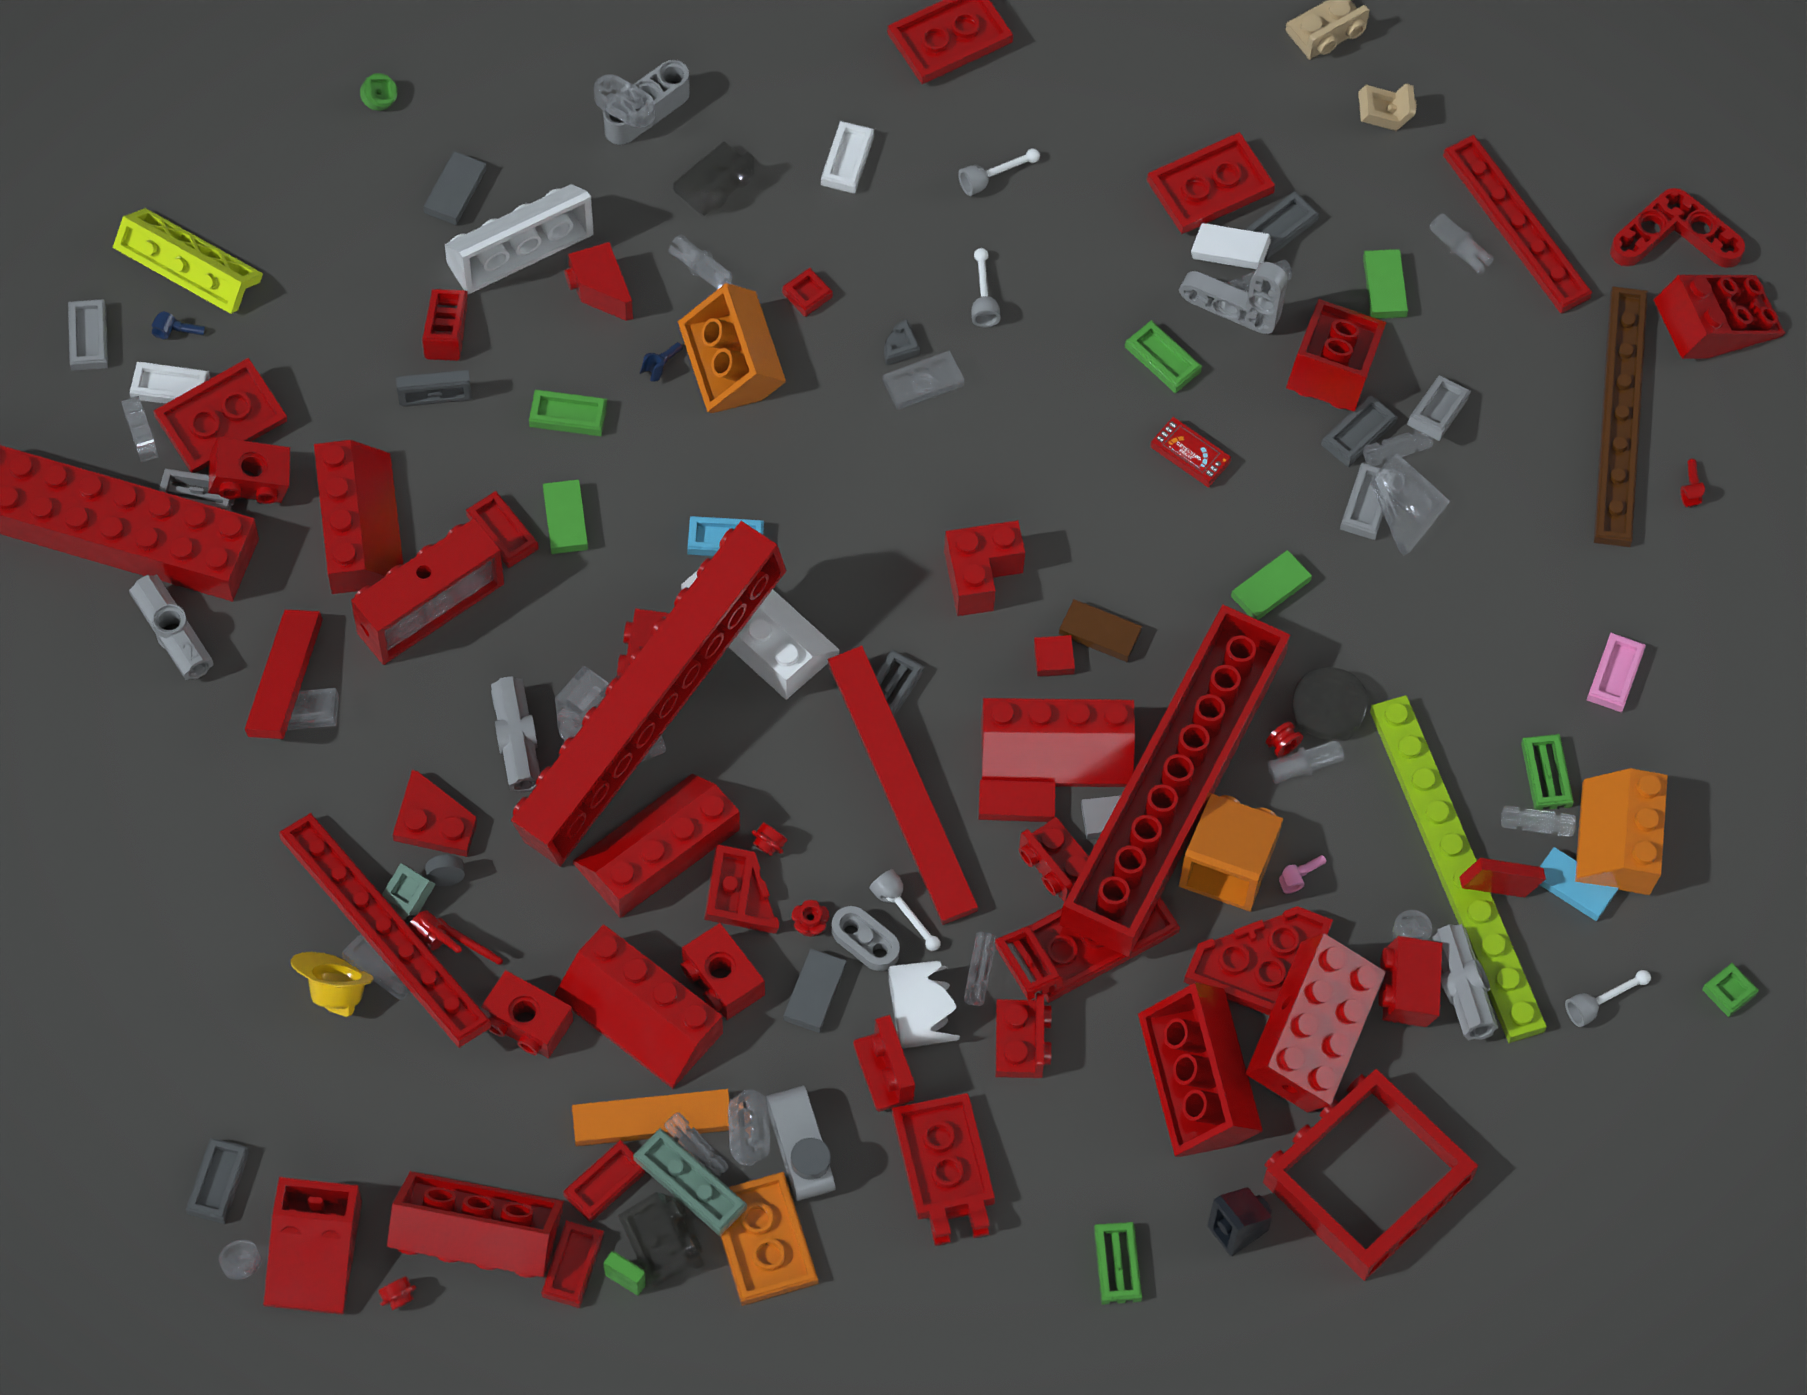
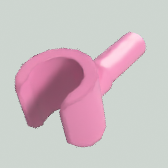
[1279,855,1326,894]

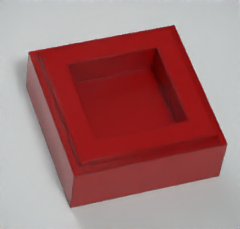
[782,268,833,317]
[1034,635,1075,677]

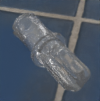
[1429,214,1494,274]
[669,235,733,289]
[1268,741,1344,784]

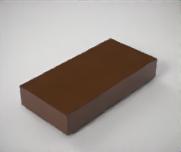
[1059,599,1142,662]

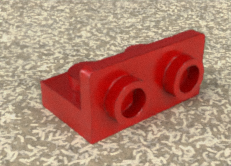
[1019,817,1089,902]
[995,992,1052,1078]
[853,1015,915,1112]

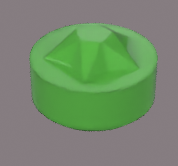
[360,73,398,111]

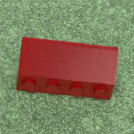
[314,440,403,594]
[981,698,1135,787]
[573,773,740,918]
[554,924,723,1089]
[1138,982,1263,1157]
[387,1171,564,1278]

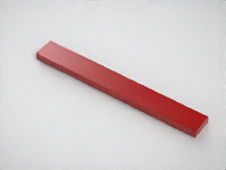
[827,646,978,925]
[279,813,491,1048]

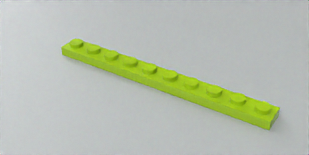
[1370,695,1547,1043]

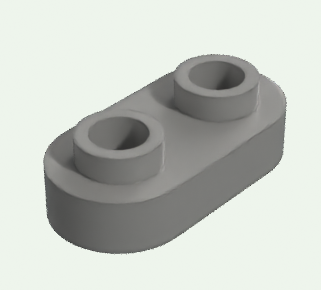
[832,906,900,971]

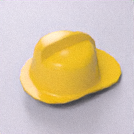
[290,952,373,1017]

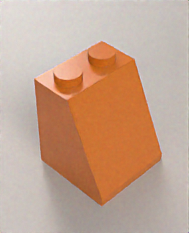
[1179,793,1283,912]

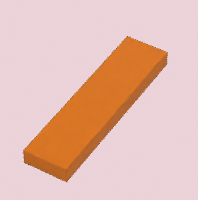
[572,1089,732,1146]

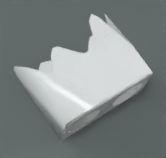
[888,961,960,1049]

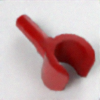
[1680,459,1705,507]

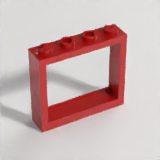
[1263,1069,1478,1281]

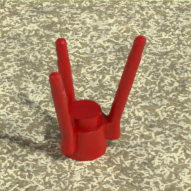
[408,910,503,965]

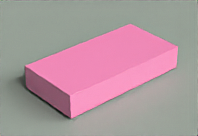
[1587,633,1646,713]

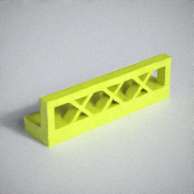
[113,208,263,314]

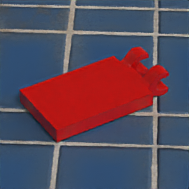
[892,1093,995,1246]

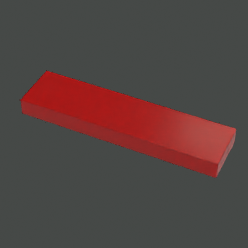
[245,609,323,739]

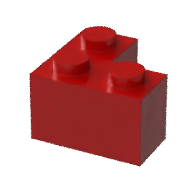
[944,520,1025,616]

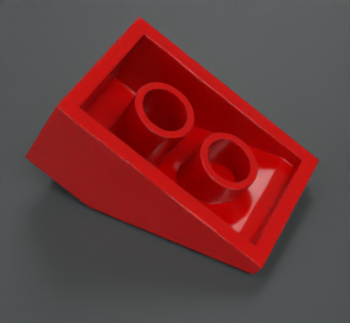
[1286,299,1387,412]

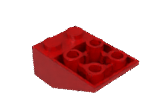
[1654,275,1785,359]
[263,1177,362,1315]

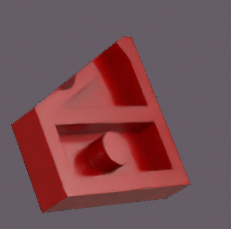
[393,770,477,857]
[704,845,779,934]

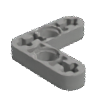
[1179,262,1288,334]

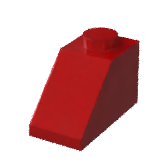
[564,242,633,321]

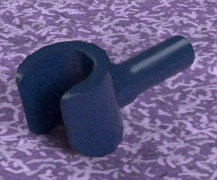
[151,311,205,339]
[640,342,683,382]

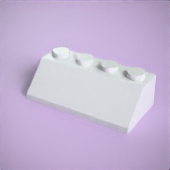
[445,184,593,295]
[681,570,839,700]

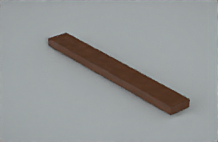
[1594,286,1648,547]

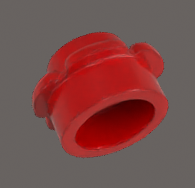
[752,823,787,856]
[791,900,830,937]
[378,1276,416,1311]

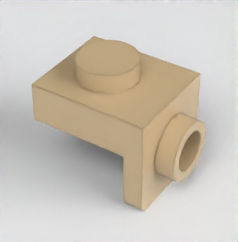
[1358,83,1417,131]

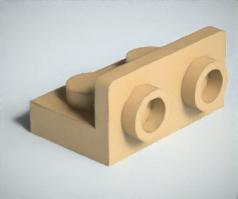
[1285,0,1370,60]

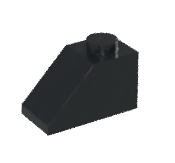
[1207,1187,1272,1257]

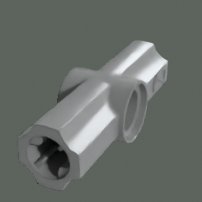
[129,575,214,680]
[491,676,540,793]
[1432,924,1498,1040]

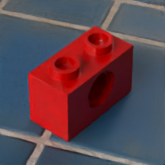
[208,437,290,504]
[680,923,765,1020]
[481,970,573,1058]

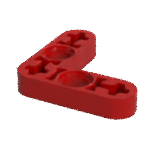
[1610,188,1745,268]

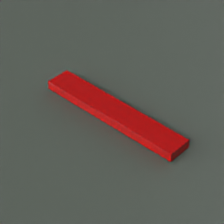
[1443,135,1592,314]

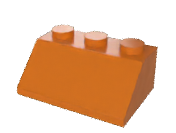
[678,283,786,413]
[1575,768,1668,895]

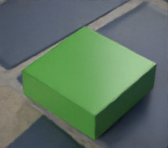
[1702,963,1759,1018]
[604,1251,646,1296]

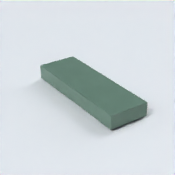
[633,1128,747,1236]

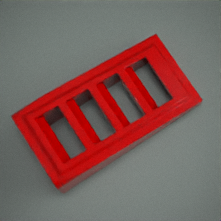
[422,289,468,361]

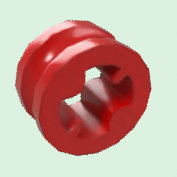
[1265,721,1304,758]

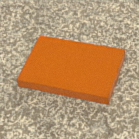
[720,1171,818,1306]

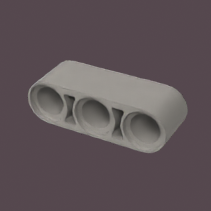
[603,60,690,145]
[766,1085,835,1201]

